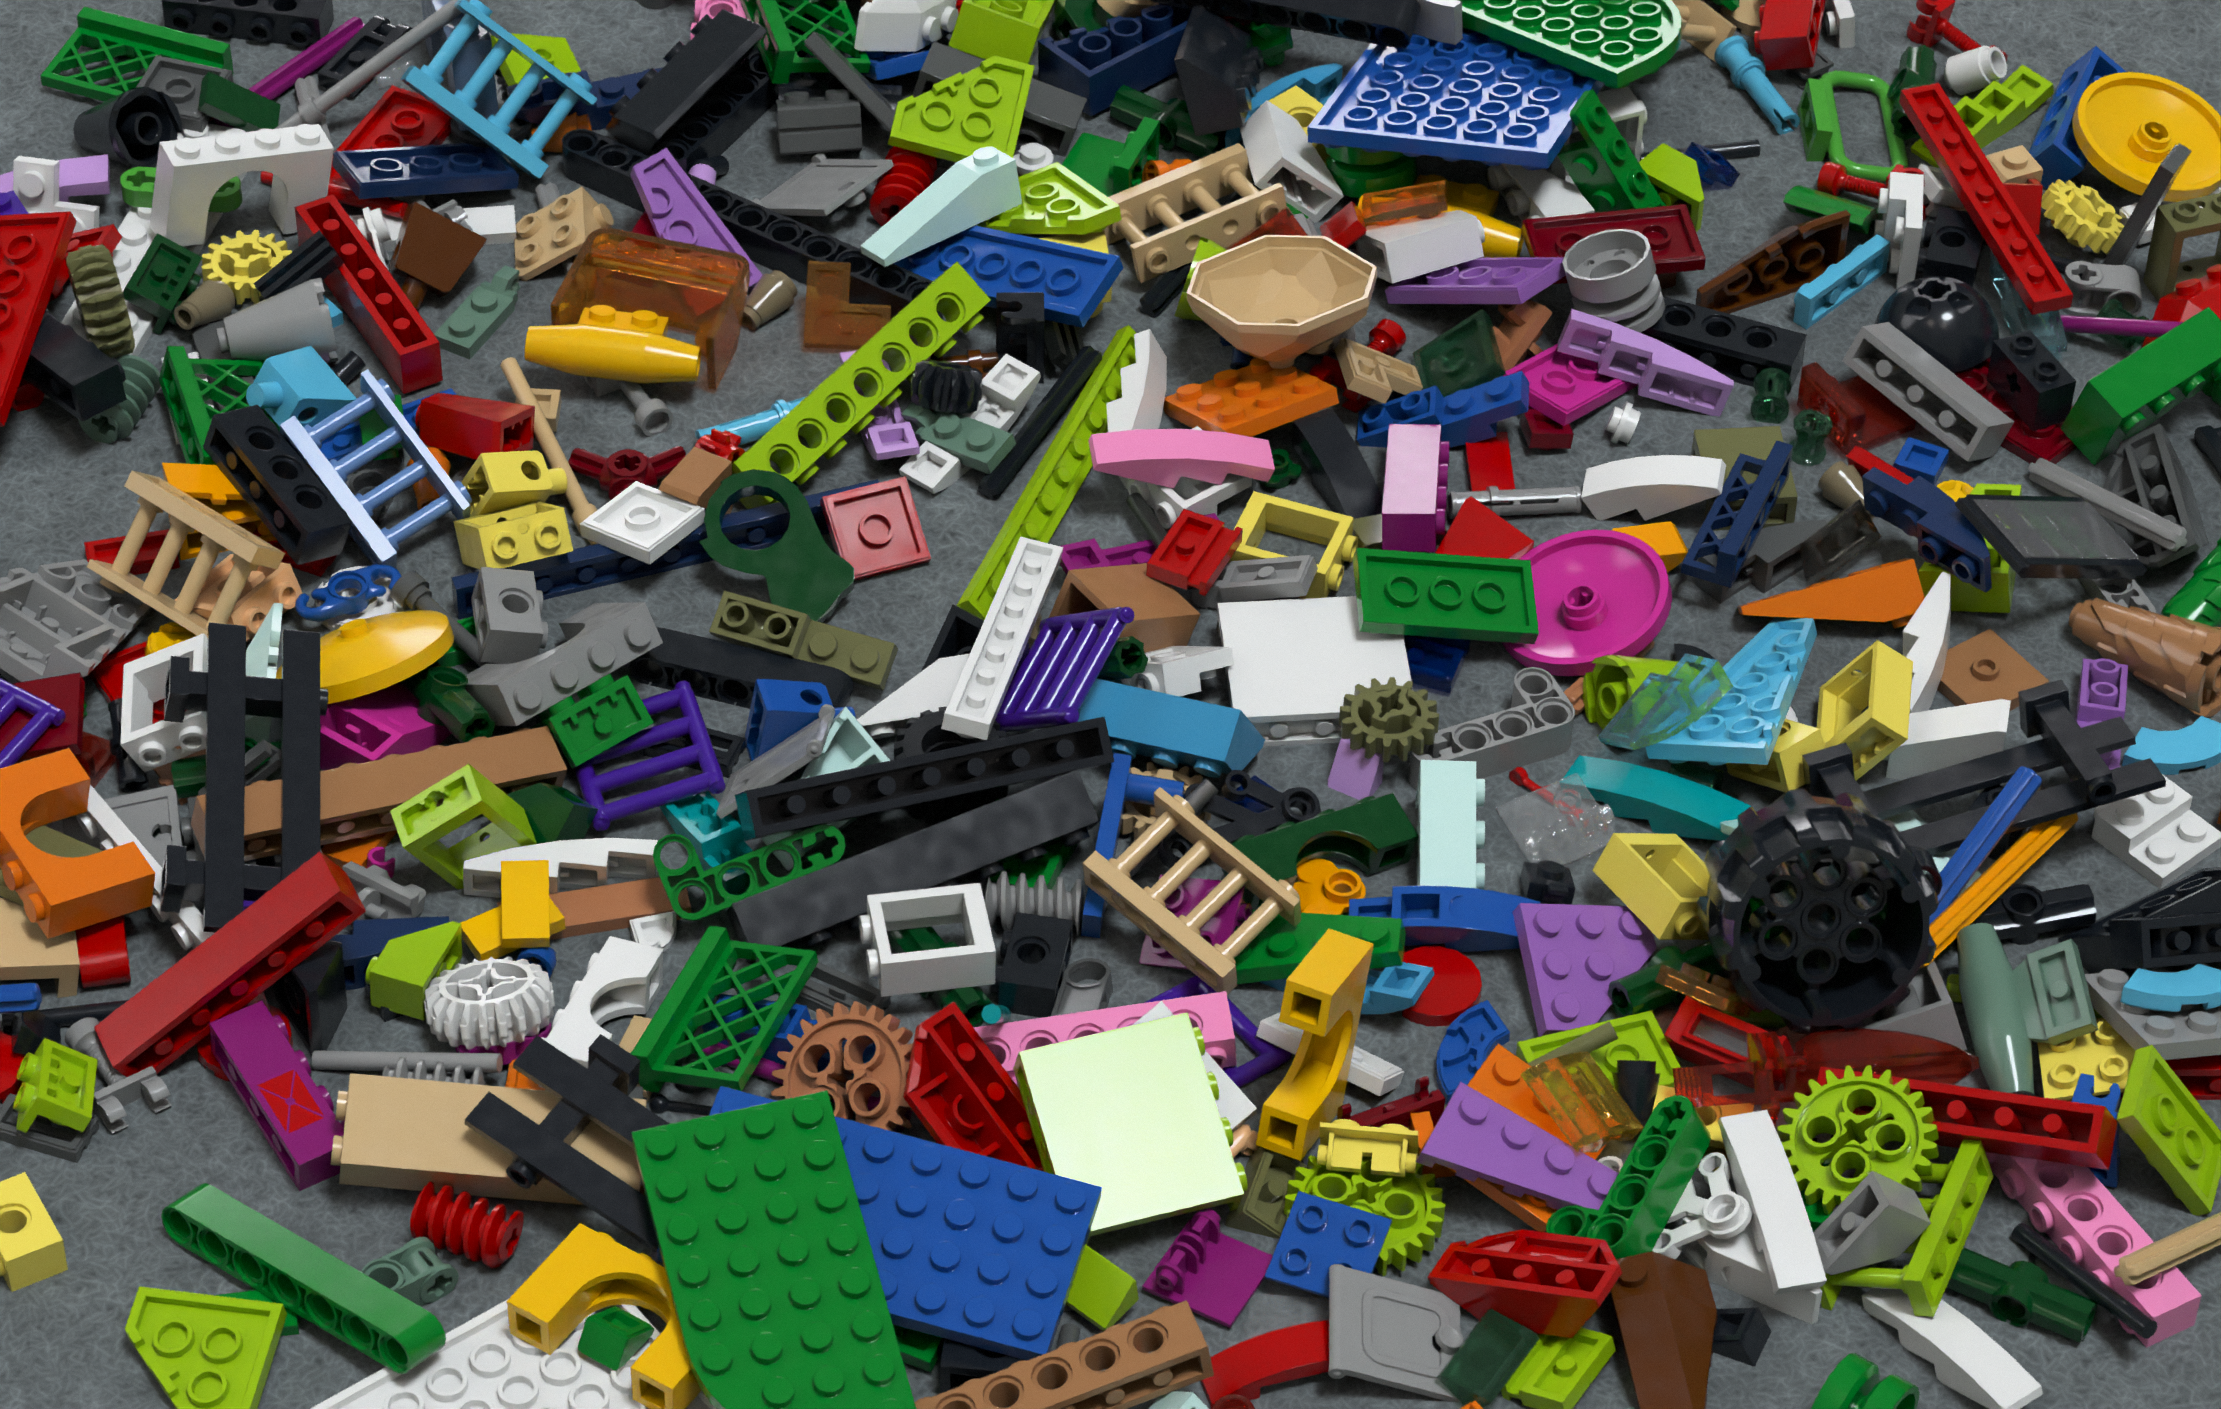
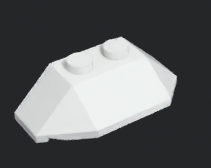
[854,0,959,52]

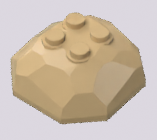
[1187,235,1377,369]

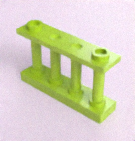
[1820,1140,1993,1317]

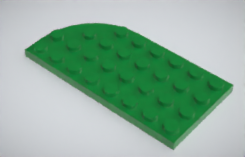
[1457,0,1682,89]
[631,1091,916,1409]

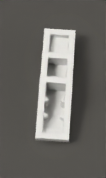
[1106,329,1167,489]
[1903,572,1951,713]
[463,838,658,898]
[1718,1110,1827,1295]
[1862,1288,2043,1409]

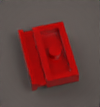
[1146,509,1243,596]

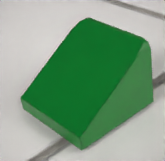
[578,1306,654,1370]

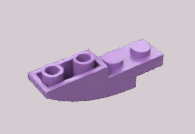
[2070,658,2128,782]

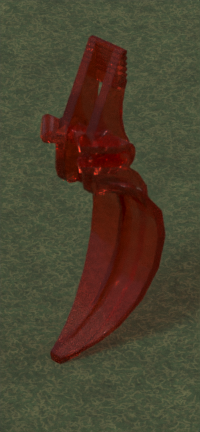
[1673,1029,1980,1127]

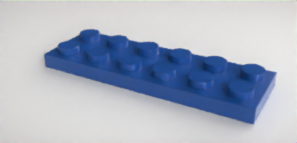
[893,225,1123,328]

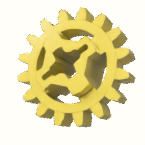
[2041,179,2124,254]
[201,230,292,305]

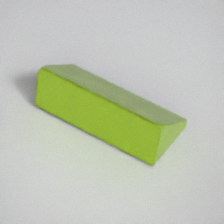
[1066,1244,1139,1331]

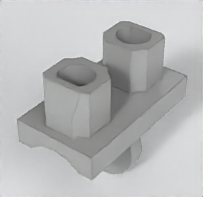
[342,861,426,924]

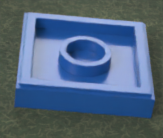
[848,42,933,81]

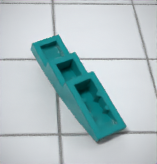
[1559,755,1752,841]
[659,791,767,895]

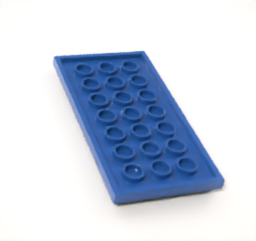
[657,1086,1102,1360]

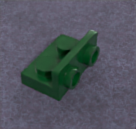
[123,233,203,335]

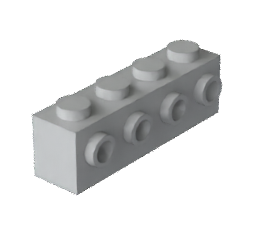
[1842,322,2014,462]

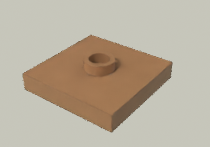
[1937,629,2049,711]

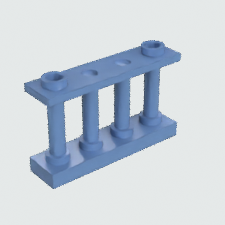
[280,369,472,568]

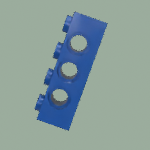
[2029,46,2126,189]

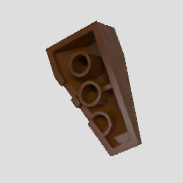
[1695,210,1851,314]
[1609,1251,1718,1409]

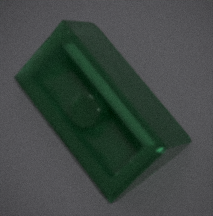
[1437,1309,1540,1408]

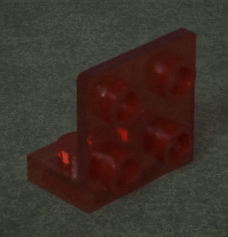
[1797,362,1916,456]

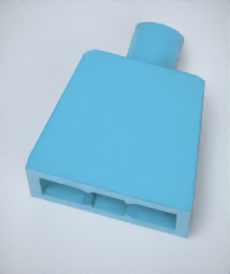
[246,346,357,427]

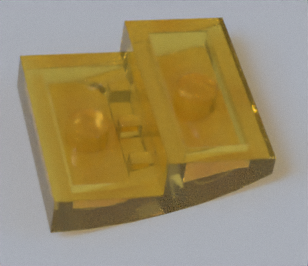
[1521,1052,1644,1152]

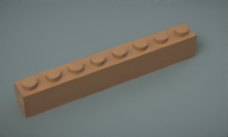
[191,726,567,861]

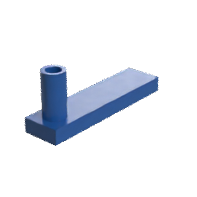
[1081,753,1185,938]

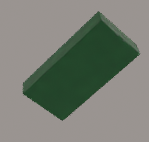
[198,71,280,132]

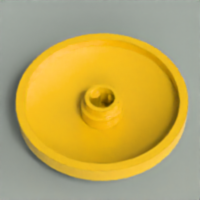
[2072,72,2221,202]
[276,610,454,704]

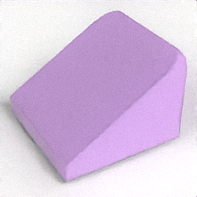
[1328,738,1383,800]

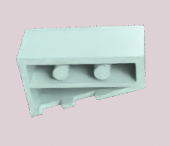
[761,706,890,871]
[1415,760,1485,890]

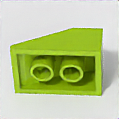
[949,0,1055,64]

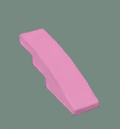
[1088,429,1275,488]

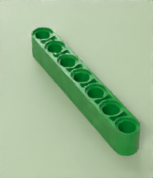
[161,1183,446,1374]

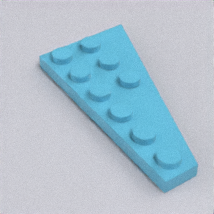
[1644,617,1817,766]

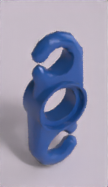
[295,564,402,622]

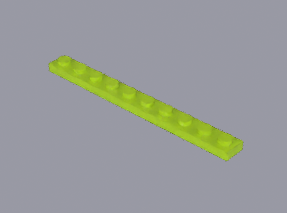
[957,325,1136,620]

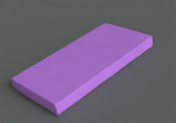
[1385,257,1565,304]

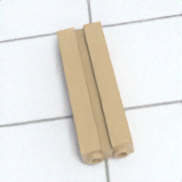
[331,1073,646,1205]

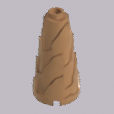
[2069,598,2221,717]

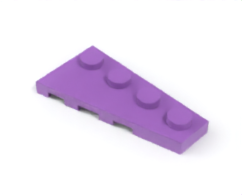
[630,148,762,323]
[1416,1082,1619,1210]

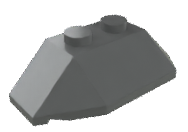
[2102,423,2209,567]

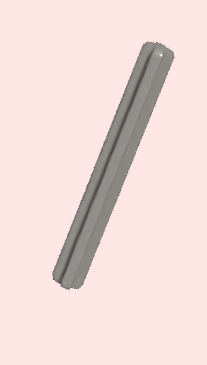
[2028,458,2188,552]

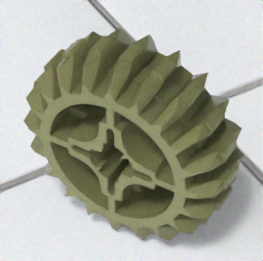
[66,244,135,358]

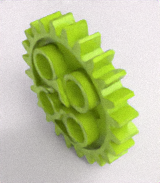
[1777,1065,1939,1215]
[1284,1155,1445,1276]

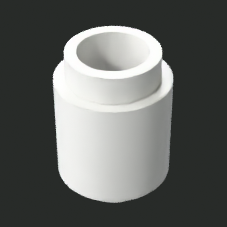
[1944,46,2007,95]

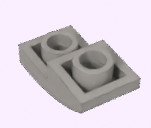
[1413,0,1463,45]

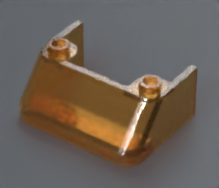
[550,228,750,390]

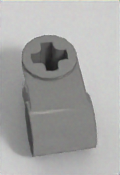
[2061,261,2143,319]

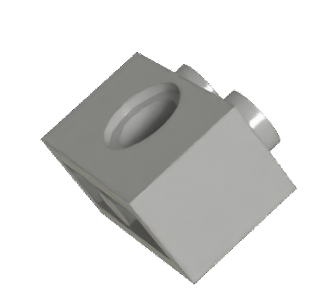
[471,567,548,664]

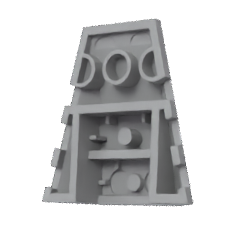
[0,559,153,682]

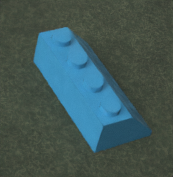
[1077,679,1265,778]

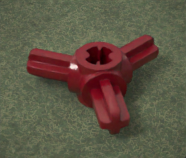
[568,446,686,500]

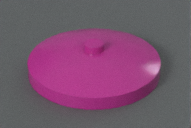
[1502,529,1672,676]

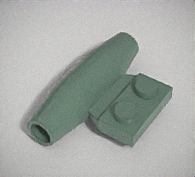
[1957,923,2098,1096]

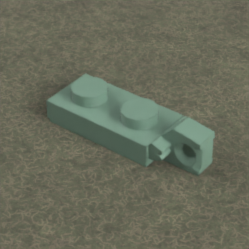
[434,265,521,359]
[901,402,1016,474]

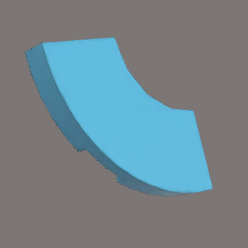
[2122,716,2221,775]
[2120,963,2221,1012]

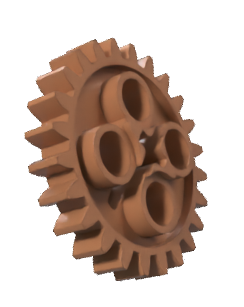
[771,1001,913,1132]

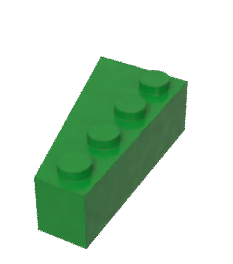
[2060,307,2221,466]

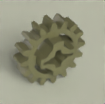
[1339,677,1439,762]

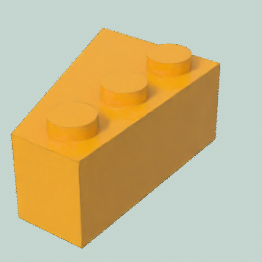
[162,463,277,560]

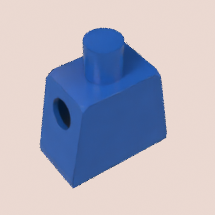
[745,679,856,761]

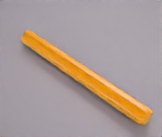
[1920,813,2079,968]

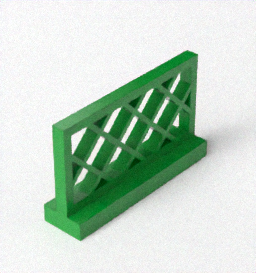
[740,0,871,84]
[40,6,234,102]
[159,346,280,465]
[631,926,819,1093]

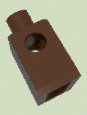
[389,202,487,311]

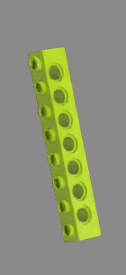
[732,262,991,509]

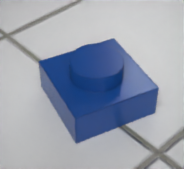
[1893,437,1949,485]

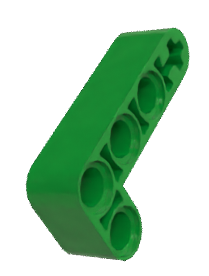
[653,824,845,922]
[1546,1095,1711,1259]

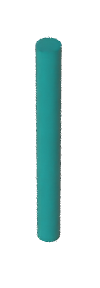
[982,1004,1011,1024]

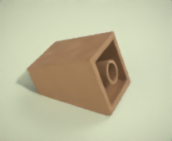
[1049,563,1200,653]

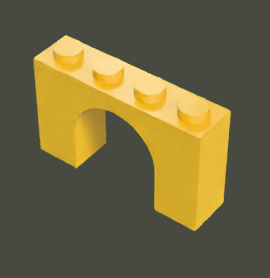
[1256,929,1374,1161]
[507,1223,702,1409]

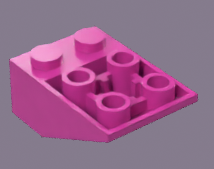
[320,682,452,770]

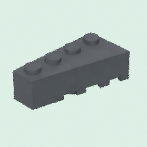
[913,41,1087,156]

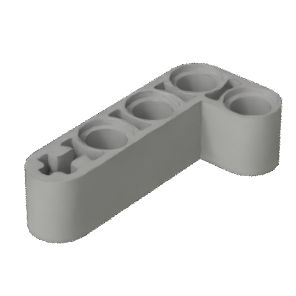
[1408,667,1575,790]

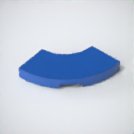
[1436,1000,1510,1104]

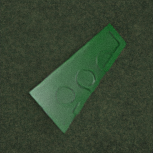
[1234,910,1406,984]

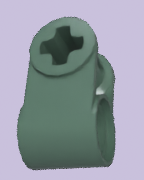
[361,1237,459,1307]

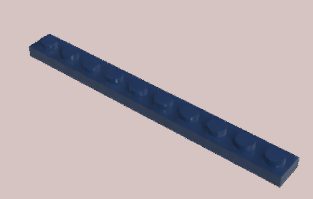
[451,479,879,619]

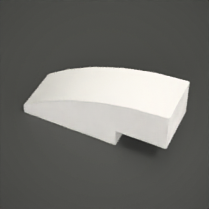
[1581,455,1726,520]

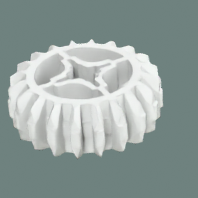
[424,956,555,1050]

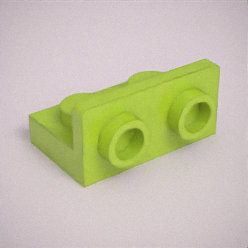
[13,1038,98,1133]

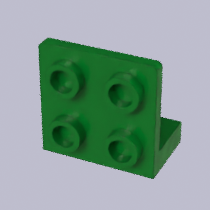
[1062,117,1160,197]
[530,674,654,768]

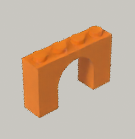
[0,748,155,939]

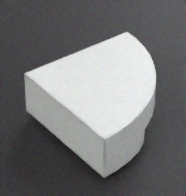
[629,911,677,952]

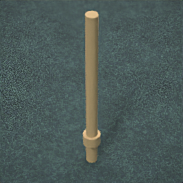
[500,357,598,545]

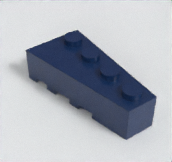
[1037,4,1192,117]

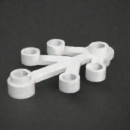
[1597,1152,1752,1259]

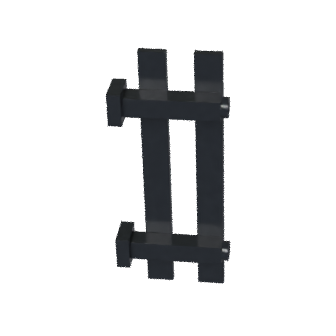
[160,623,328,933]
[1802,680,2166,873]
[464,1034,670,1253]

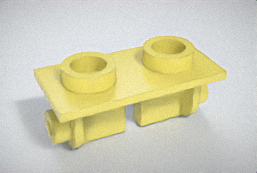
[1317,1119,1418,1177]

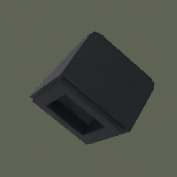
[11,1010,61,1055]
[1712,1307,1771,1366]

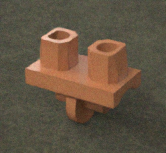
[1474,299,1552,372]

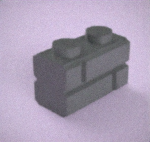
[775,89,862,155]

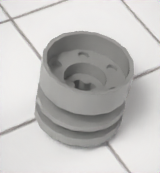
[1562,229,1665,333]

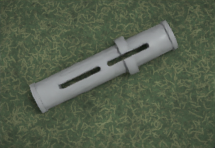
[1447,485,1582,519]

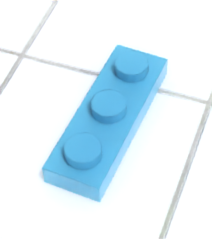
[1793,234,1891,330]

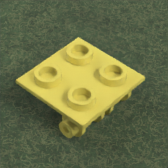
[2037,1018,2135,1101]

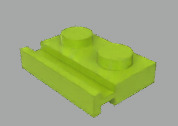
[1500,1328,1616,1409]

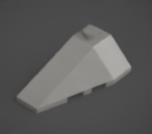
[1773,960,1967,1070]

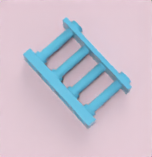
[400,0,598,179]

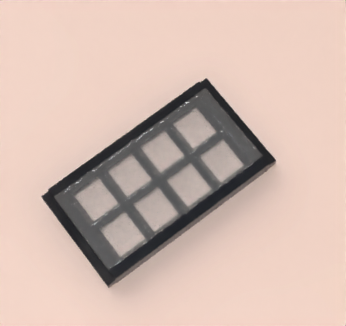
[1955,494,2147,579]

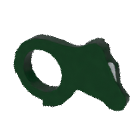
[699,469,854,623]

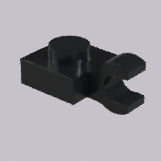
[1520,860,1575,905]

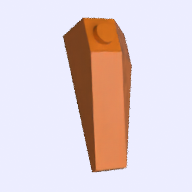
[1737,558,1925,628]

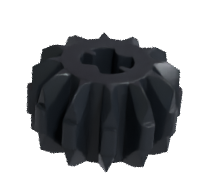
[910,359,983,414]

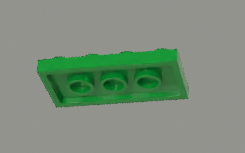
[1353,548,1539,644]

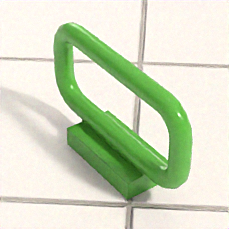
[1797,71,1908,183]

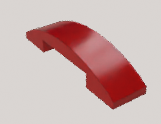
[1201,1320,1329,1409]

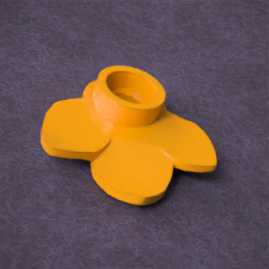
[1293,858,1366,915]

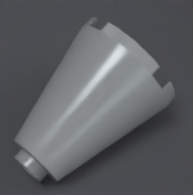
[216,278,338,363]

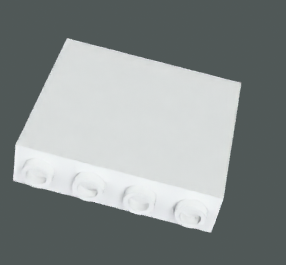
[1216,596,1411,746]

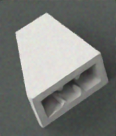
[1240,100,1343,223]
[1355,210,1485,284]
[1883,699,2011,793]

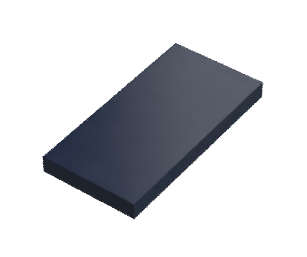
[333,143,519,199]

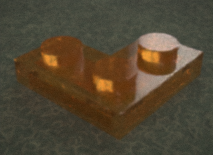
[804,261,891,350]

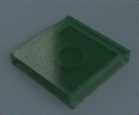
[1413,309,1506,397]

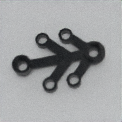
[1158,770,1321,880]

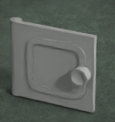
[752,153,894,216]
[716,704,835,819]
[50,784,183,867]
[1328,1264,1463,1402]

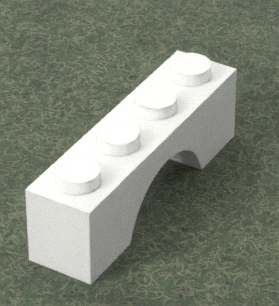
[539,936,664,1088]

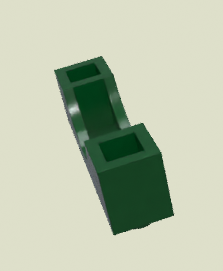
[1222,793,1419,910]

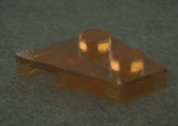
[1655,963,1751,1018]

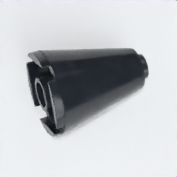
[74,87,182,168]

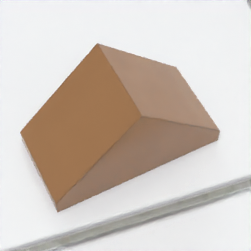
[659,447,733,514]

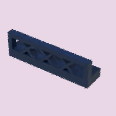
[1681,440,1793,588]

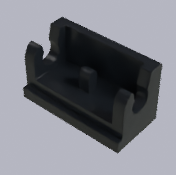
[996,292,1045,383]

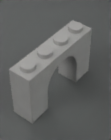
[466,602,663,726]

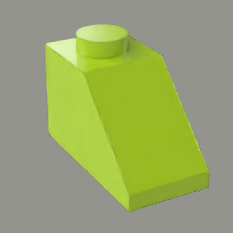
[1639,143,1704,232]
[365,921,462,1020]

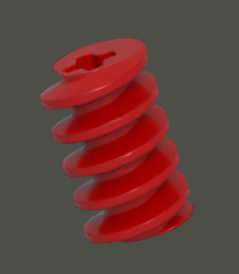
[870,146,937,227]
[410,1181,524,1268]

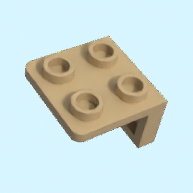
[514,187,616,281]

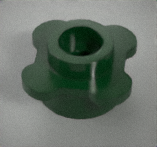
[1259,449,1302,489]

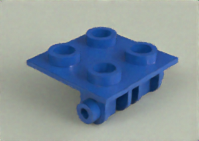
[1265,1191,1392,1298]

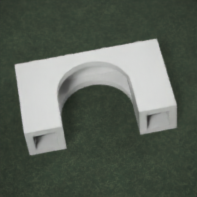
[150,124,334,247]

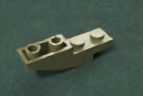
[709,590,898,690]

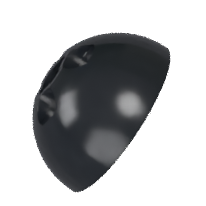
[1875,276,2000,373]

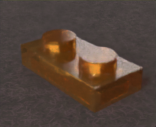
[1362,180,1449,226]

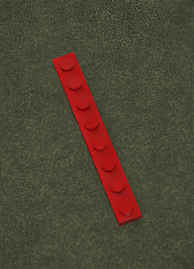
[1899,83,2073,315]

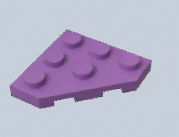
[1513,903,1657,1037]

